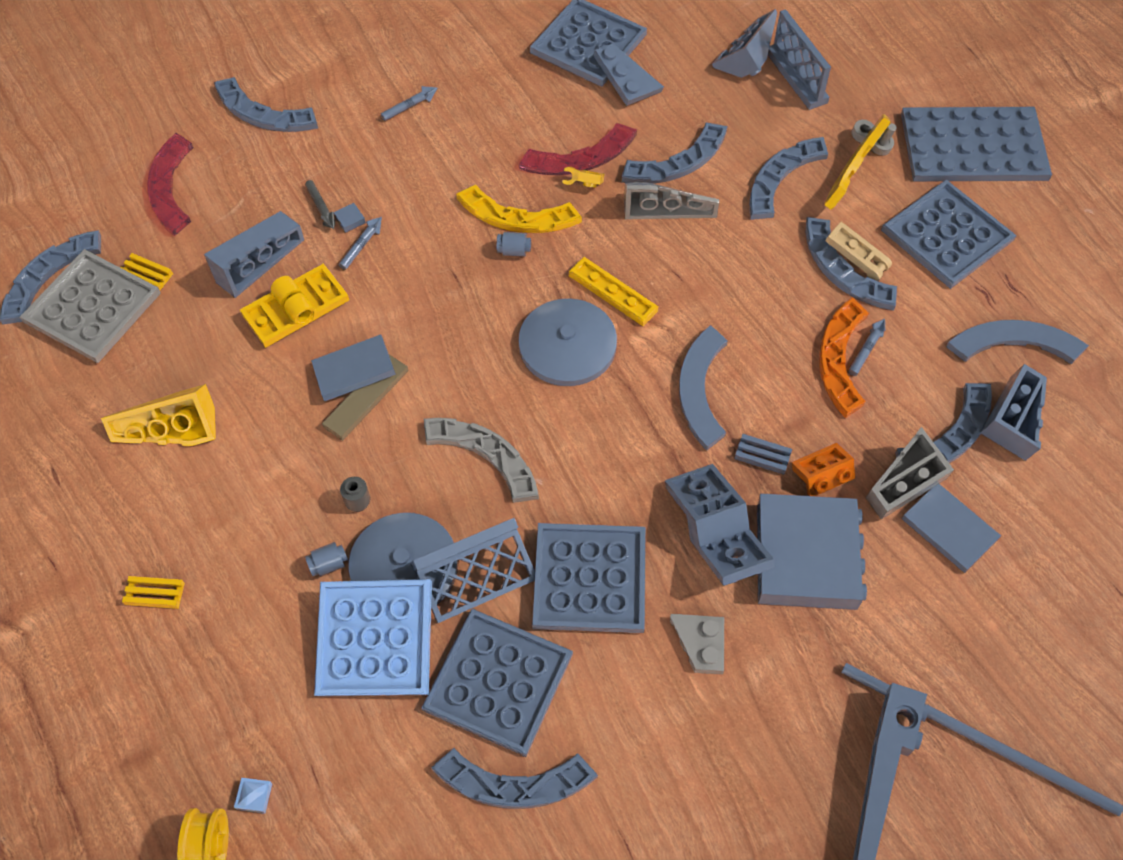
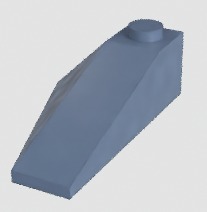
[712,9,777,78]

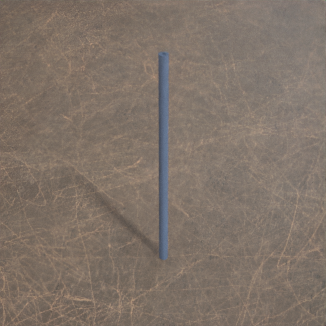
[841,663,1123,816]

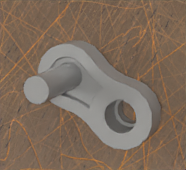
[851,119,896,156]

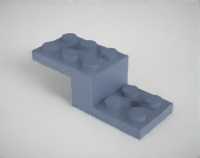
[665,464,775,586]

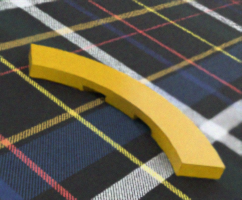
[824,114,890,210]
[456,185,582,233]

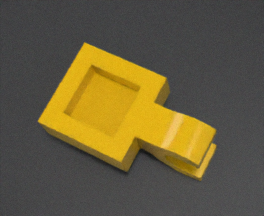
[562,167,605,188]

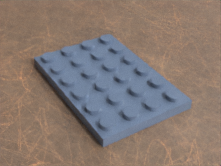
[901,107,1052,182]

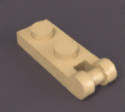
[825,222,892,281]

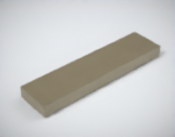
[322,355,408,441]

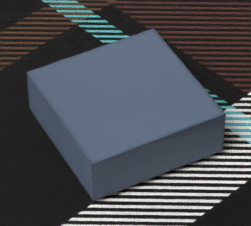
[334,203,366,233]

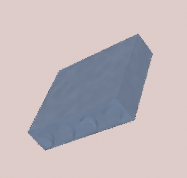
[757,494,867,610]

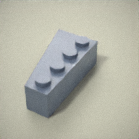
[204,211,304,298]

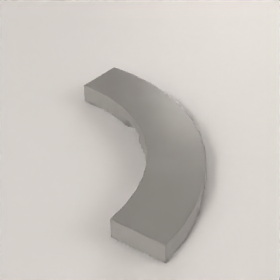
[424,418,539,503]

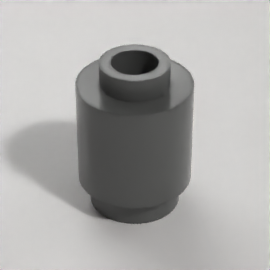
[340,477,371,512]

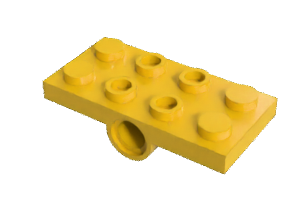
[240,263,349,348]

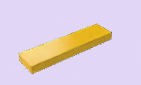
[569,257,659,326]

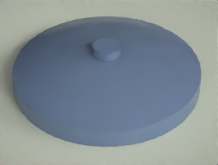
[519,299,617,386]
[349,513,458,604]

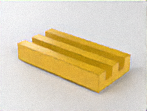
[120,253,173,290]
[122,576,185,609]

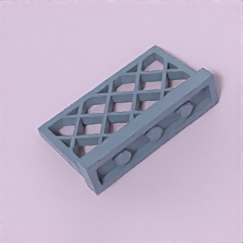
[768,9,831,110]
[410,518,535,623]

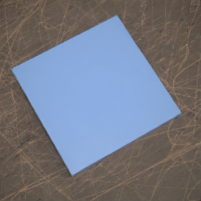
[314,579,432,696]

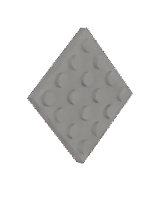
[20,249,161,363]

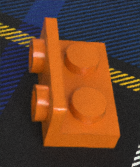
[792,443,855,496]

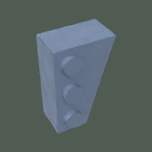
[981,364,1047,461]

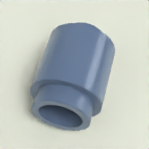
[497,232,531,257]
[305,542,348,577]

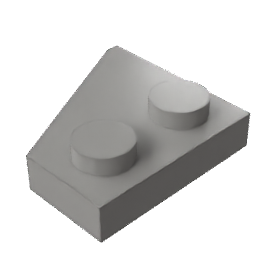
[670,614,724,675]

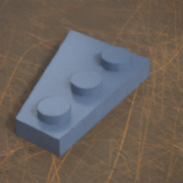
[593,43,664,106]

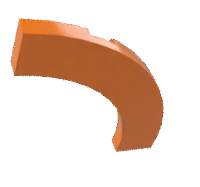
[819,297,869,419]

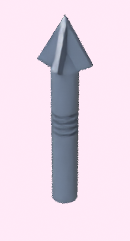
[381,86,438,121]
[338,217,382,270]
[848,319,886,376]

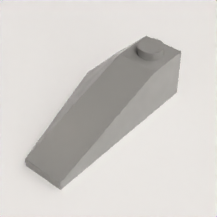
[624,182,719,219]

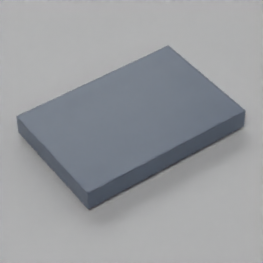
[311,334,396,401]
[902,484,1001,573]

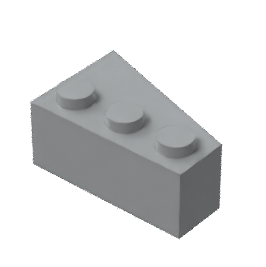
[866,427,954,520]

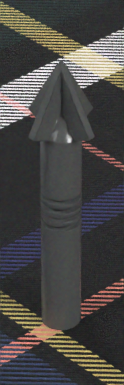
[305,180,336,229]

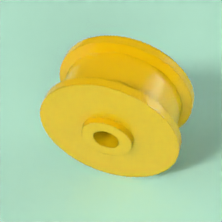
[177,808,229,860]

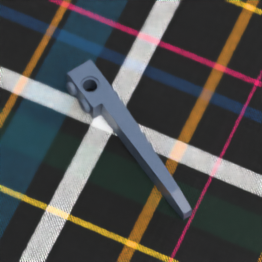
[853,683,929,860]

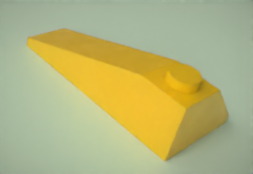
[101,384,216,446]

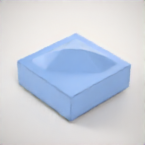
[234,778,272,814]

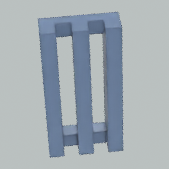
[734,434,792,475]

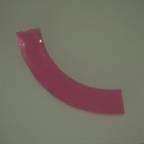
[519,123,637,175]
[147,133,193,236]

